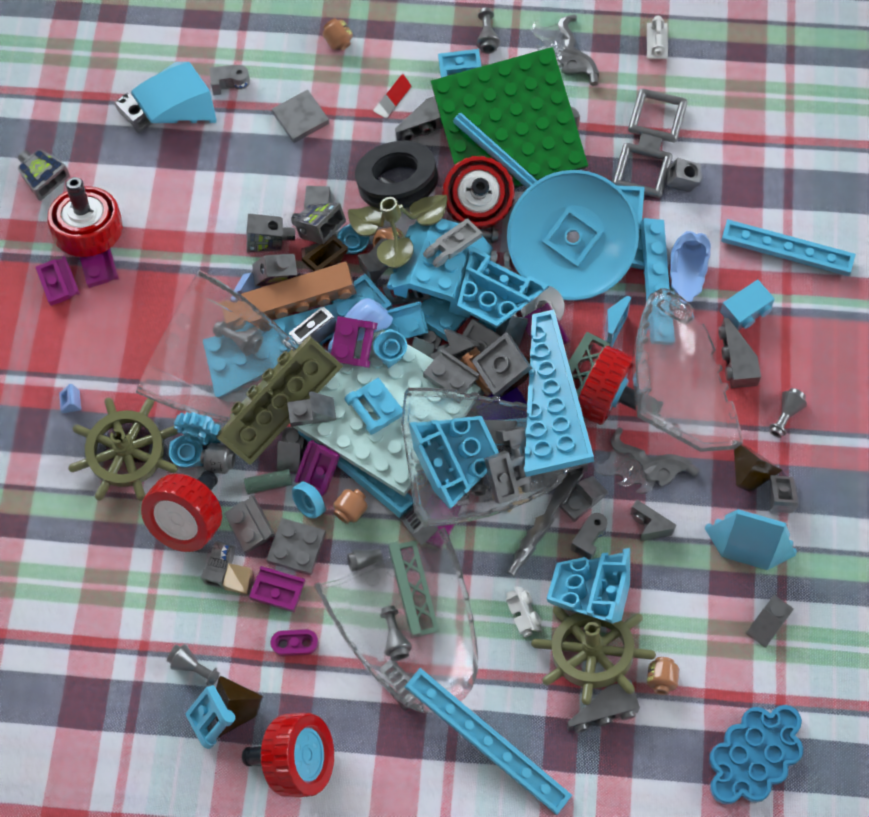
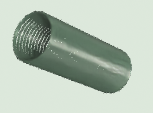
[244,469,292,495]

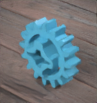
[174,412,221,445]

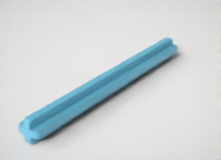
[453,113,537,189]

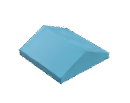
[604,296,631,347]

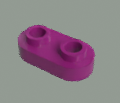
[270,629,319,656]

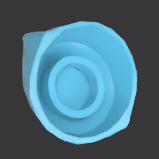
[337,224,370,255]
[373,329,407,368]
[169,435,203,468]
[292,481,326,518]

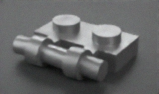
[484,445,532,504]

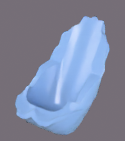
[670,231,711,303]
[328,298,393,354]

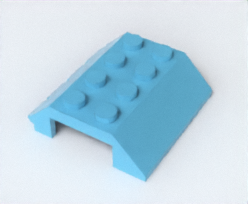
[387,218,493,318]

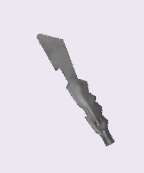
[507,471,583,577]

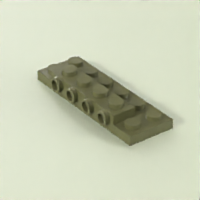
[216,335,343,465]

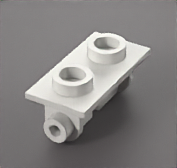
[647,16,668,59]
[506,586,542,638]

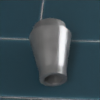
[347,549,383,573]

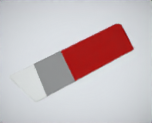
[373,74,412,118]

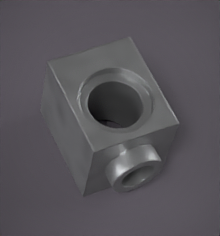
[667,158,702,192]

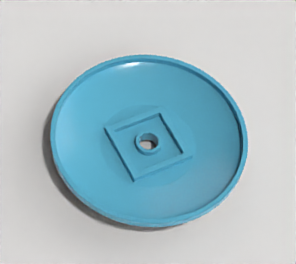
[507,170,639,301]

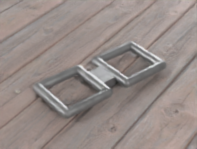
[613,88,688,198]

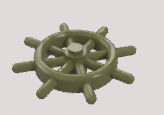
[68,398,179,501]
[531,606,656,705]

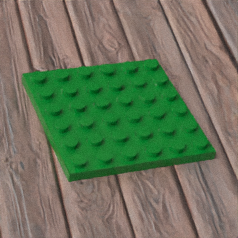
[430,47,588,188]

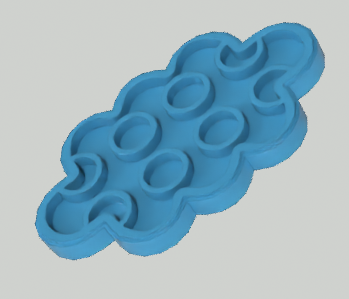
[709,705,803,805]

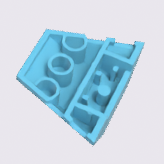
[131,62,217,123]
[457,246,549,328]
[409,416,499,509]
[705,509,797,570]
[547,548,630,623]

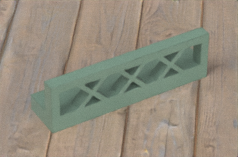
[568,332,611,398]
[388,540,439,639]

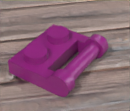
[331,316,378,368]

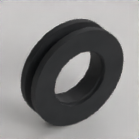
[355,141,439,209]

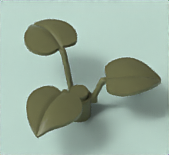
[348,195,448,268]

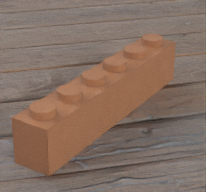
[220,262,357,331]

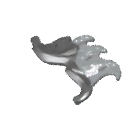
[532,14,599,86]
[593,427,700,494]

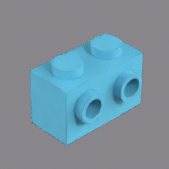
[720,279,775,330]

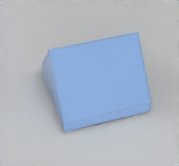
[233,273,261,295]
[59,384,81,413]

